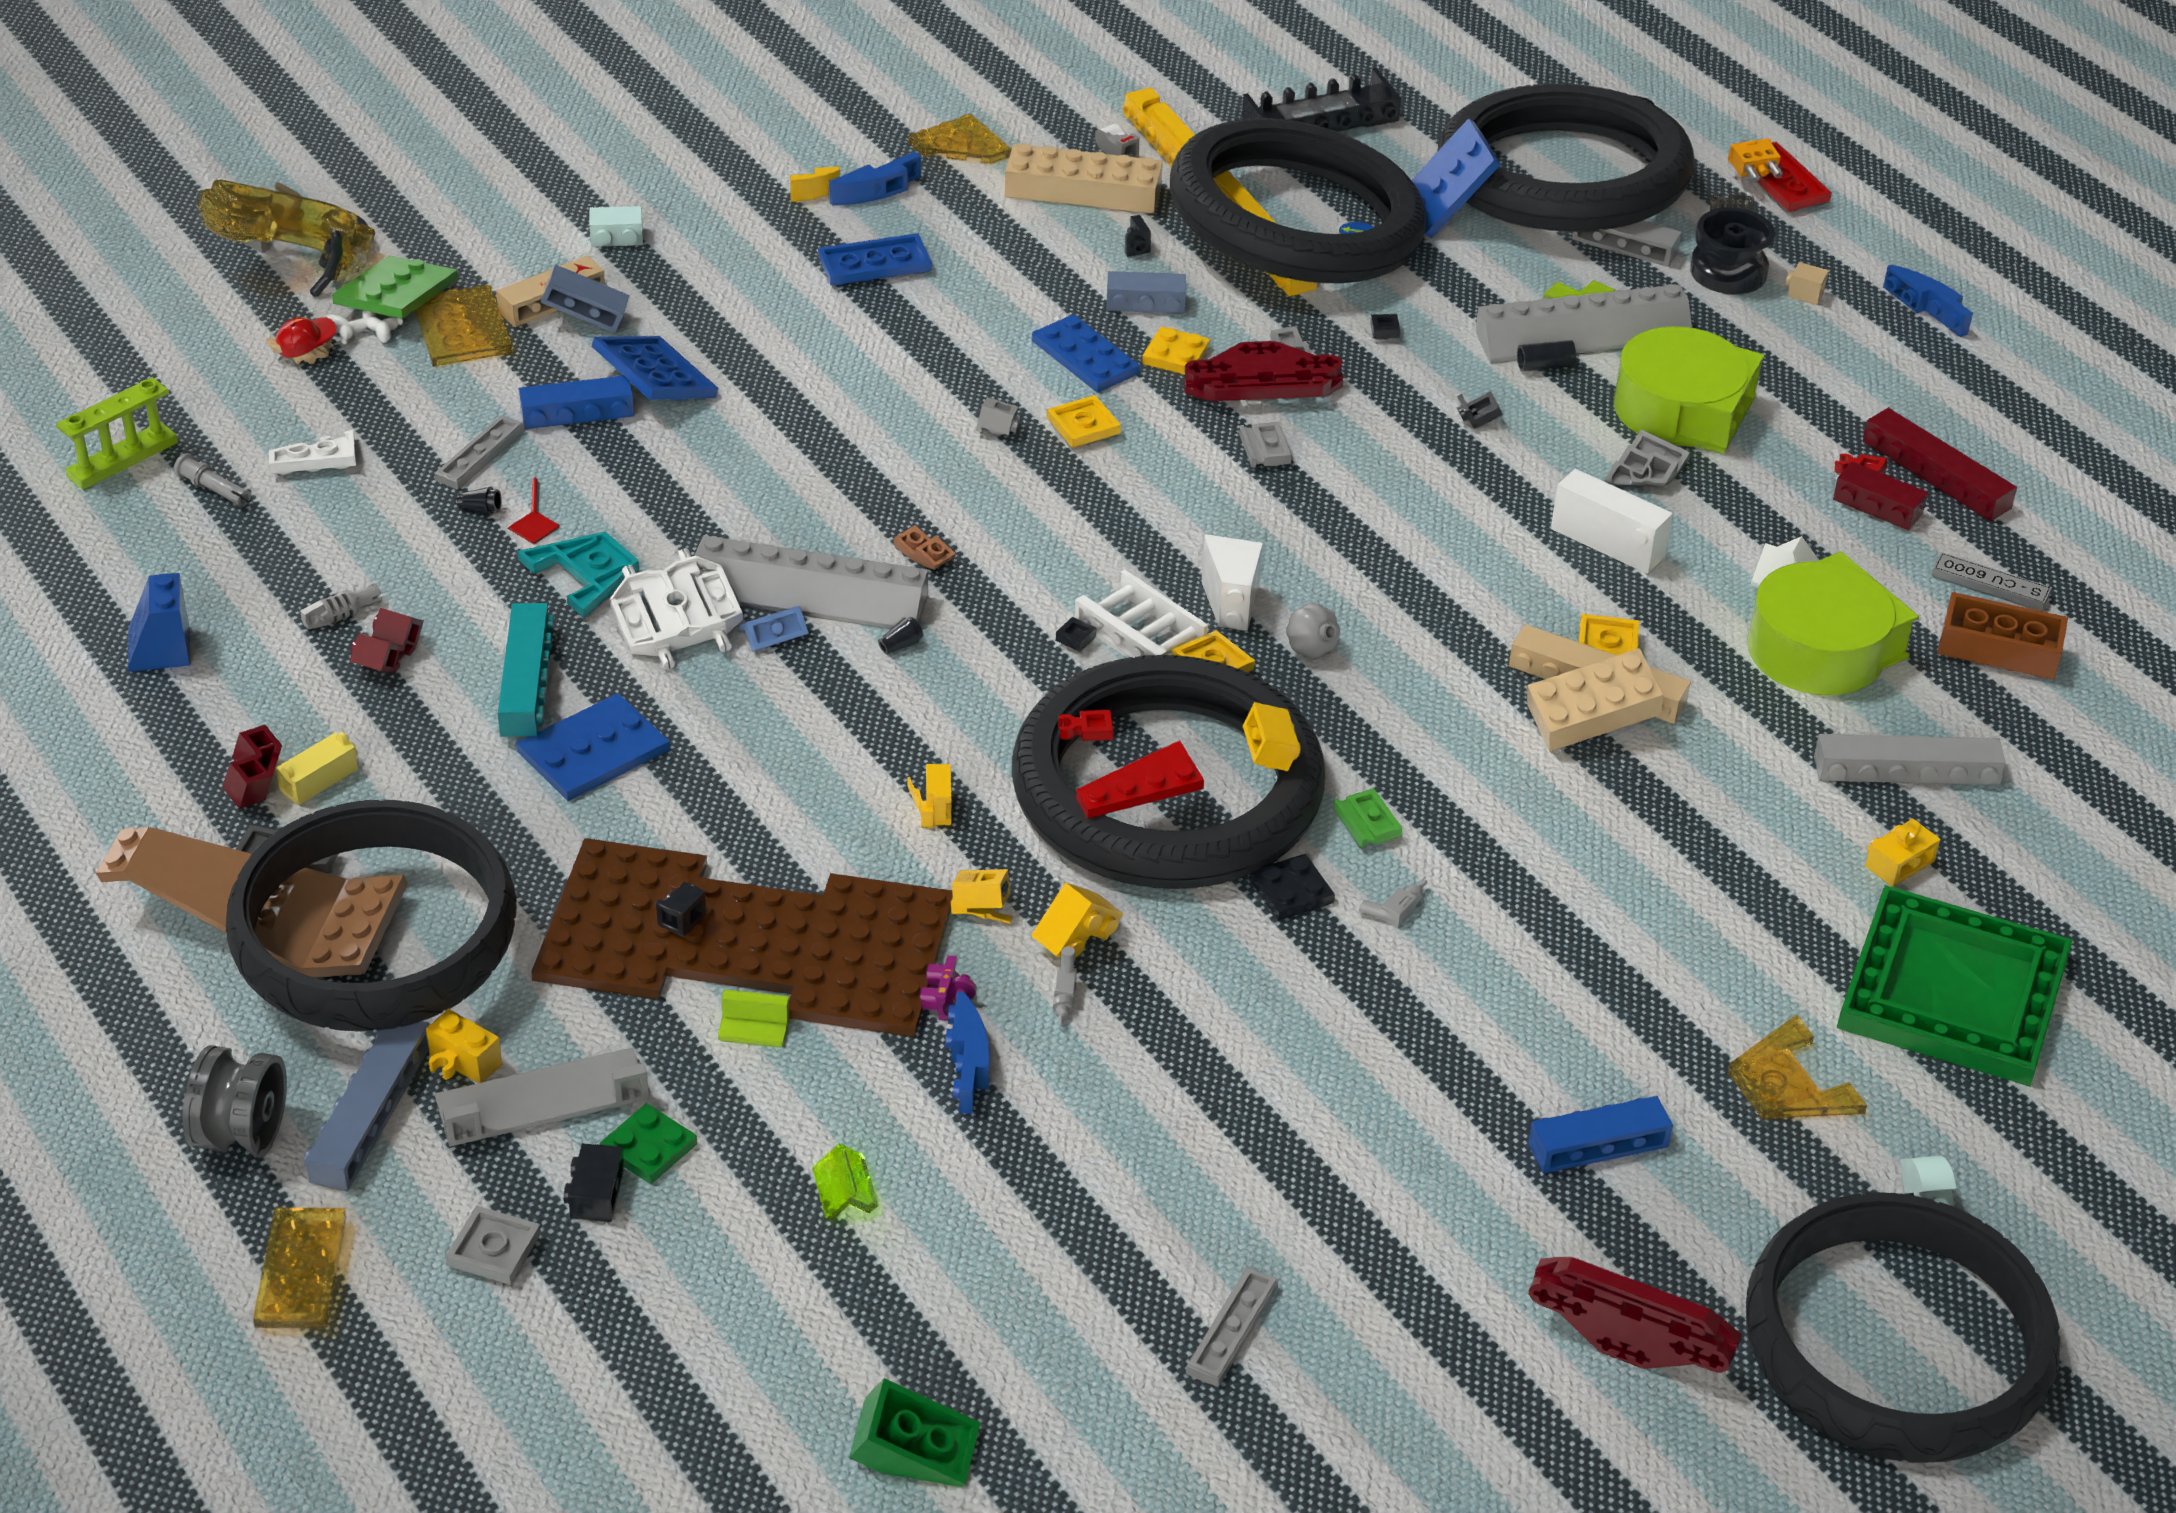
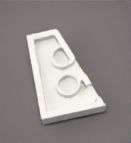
[269,430,356,475]

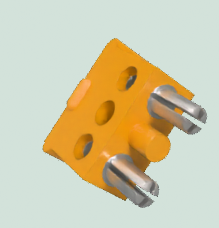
[1727,138,1783,182]

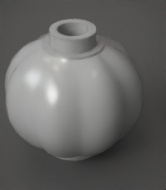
[1286,603,1340,659]

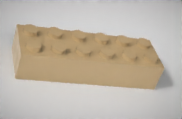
[1005,143,1163,214]

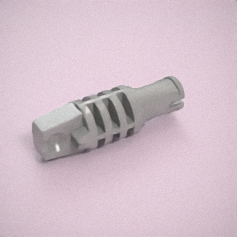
[300,583,382,629]

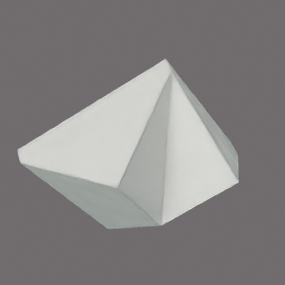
[1751,536,1819,588]

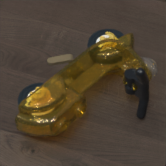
[197,179,375,297]

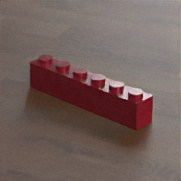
[1862,407,2017,521]

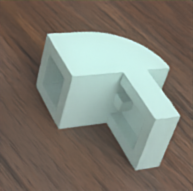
[1900,1155,1956,1207]

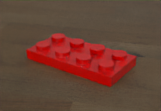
[1757,141,1832,212]

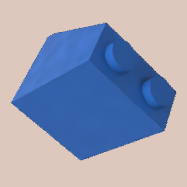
[128,573,190,672]

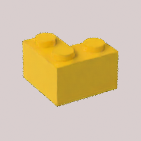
[1031,882,1124,960]

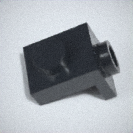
[1457,391,1503,429]

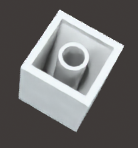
[1201,534,1262,631]

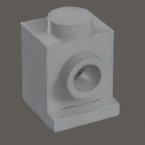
[976,397,1020,435]

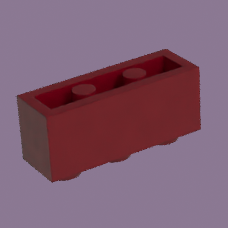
[1833,461,1928,531]

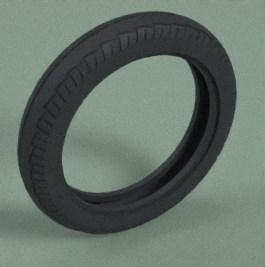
[1437,83,1694,232]
[1170,118,1426,284]
[1012,655,1325,889]

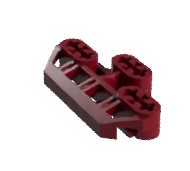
[1184,341,1343,401]
[1528,1257,1742,1373]

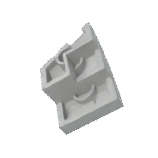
[1604,430,1690,486]

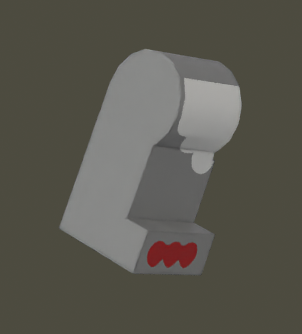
[1095,123,1140,158]

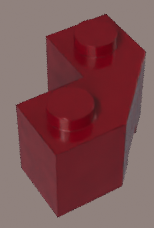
[350,608,424,674]
[222,724,282,809]

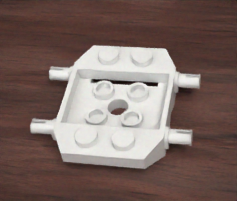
[610,548,743,670]

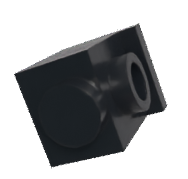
[656,882,706,937]

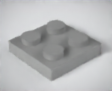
[445,1206,541,1285]

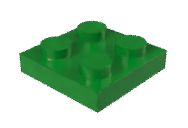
[600,1103,697,1184]

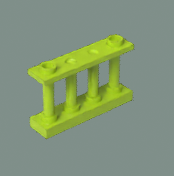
[56,377,178,490]

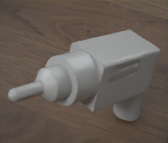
[1359,880,1427,928]
[1053,946,1077,1026]

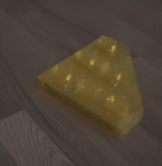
[908,114,1012,164]

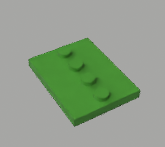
[332,255,458,319]

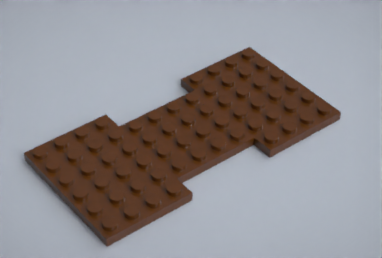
[531,838,953,1037]

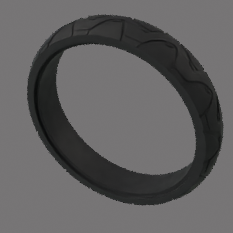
[226,799,517,1032]
[1746,1192,2061,1463]

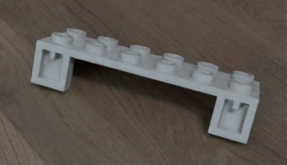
[435,1048,649,1147]

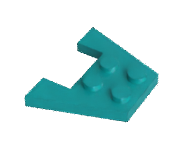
[517,531,639,618]

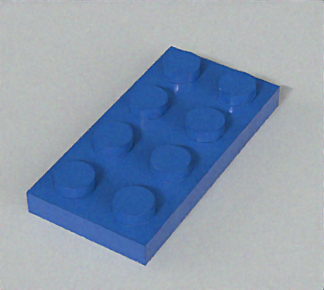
[818,233,932,286]
[1032,314,1140,393]

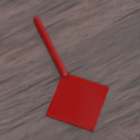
[508,477,560,544]

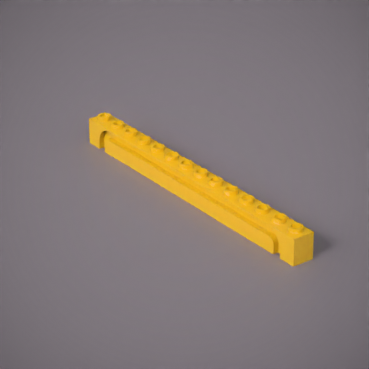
[1122,87,1317,297]

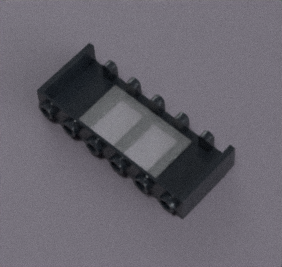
[1242,68,1401,131]

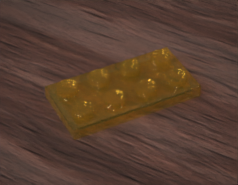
[253,1207,347,1328]

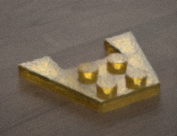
[1727,1014,1867,1119]

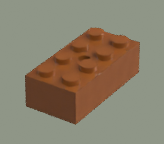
[1937,592,2068,680]

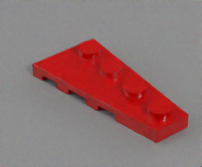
[1076,740,1204,819]

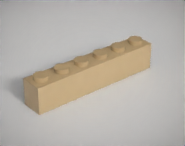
[1509,624,1691,724]

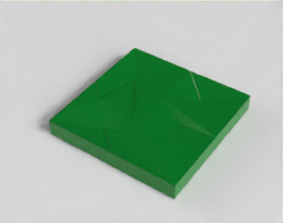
[1837,885,2073,1087]

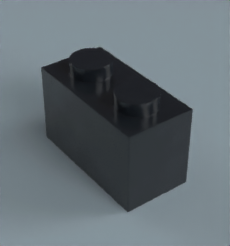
[563,1143,625,1222]

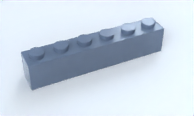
[304,1021,429,1192]

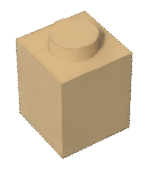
[1786,262,1829,305]

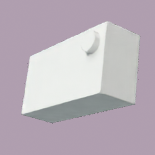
[1551,469,1673,574]

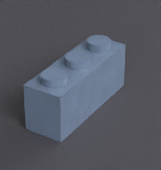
[540,264,630,333]
[1106,271,1186,314]

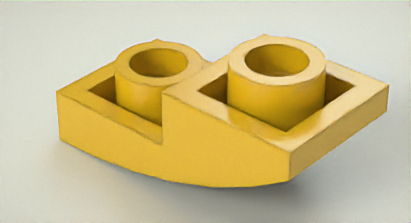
[790,166,840,202]

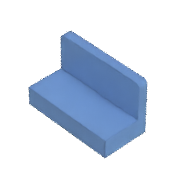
[737,606,809,652]

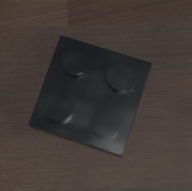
[1249,853,1335,921]

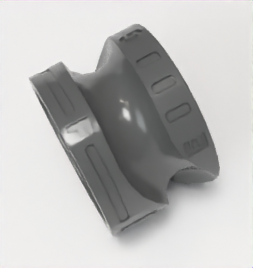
[183,1045,287,1158]

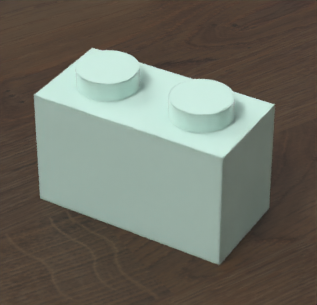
[589,206,643,247]

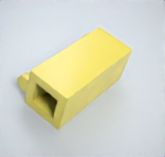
[276,732,358,805]

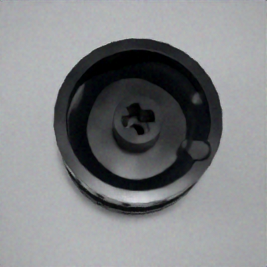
[1690,207,1775,295]

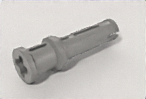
[174,453,251,507]

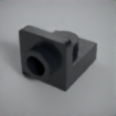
[1125,215,1151,257]

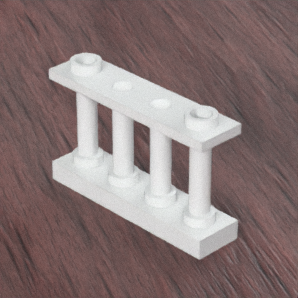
[1075,569,1208,658]

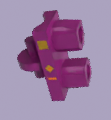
[920,955,977,1021]

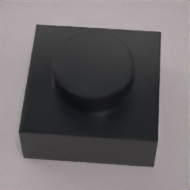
[1370,314,1400,339]
[1056,616,1097,652]

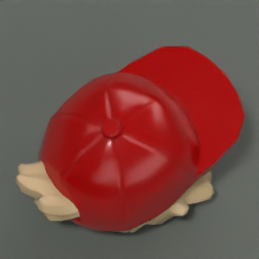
[266,317,337,364]

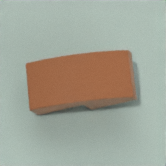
[893,525,956,570]

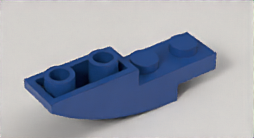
[829,151,921,205]
[1883,264,1973,337]
[945,991,989,1114]

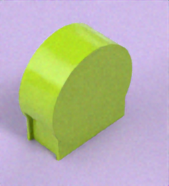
[1614,326,1764,454]
[1747,551,1919,695]

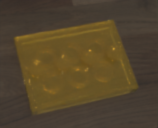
[414,284,512,367]

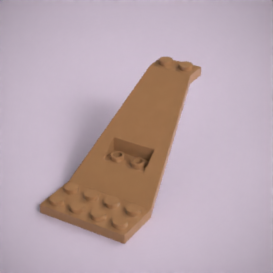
[96,827,408,977]

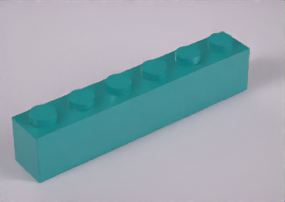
[498,603,554,737]

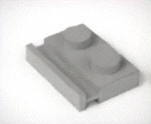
[1239,422,1291,468]

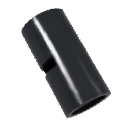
[1517,340,1576,372]

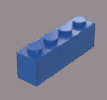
[518,376,634,429]
[1528,1096,1673,1174]

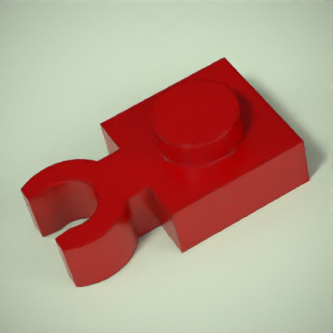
[1835,453,1887,474]
[1058,710,1113,741]

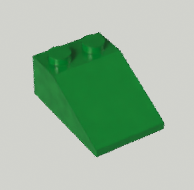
[849,1378,981,1487]

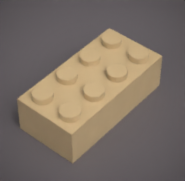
[1527,648,1663,752]

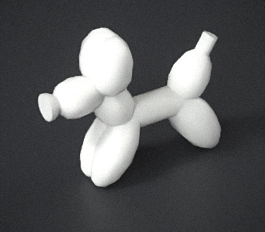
[327,310,403,344]

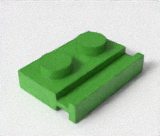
[1333,788,1402,849]

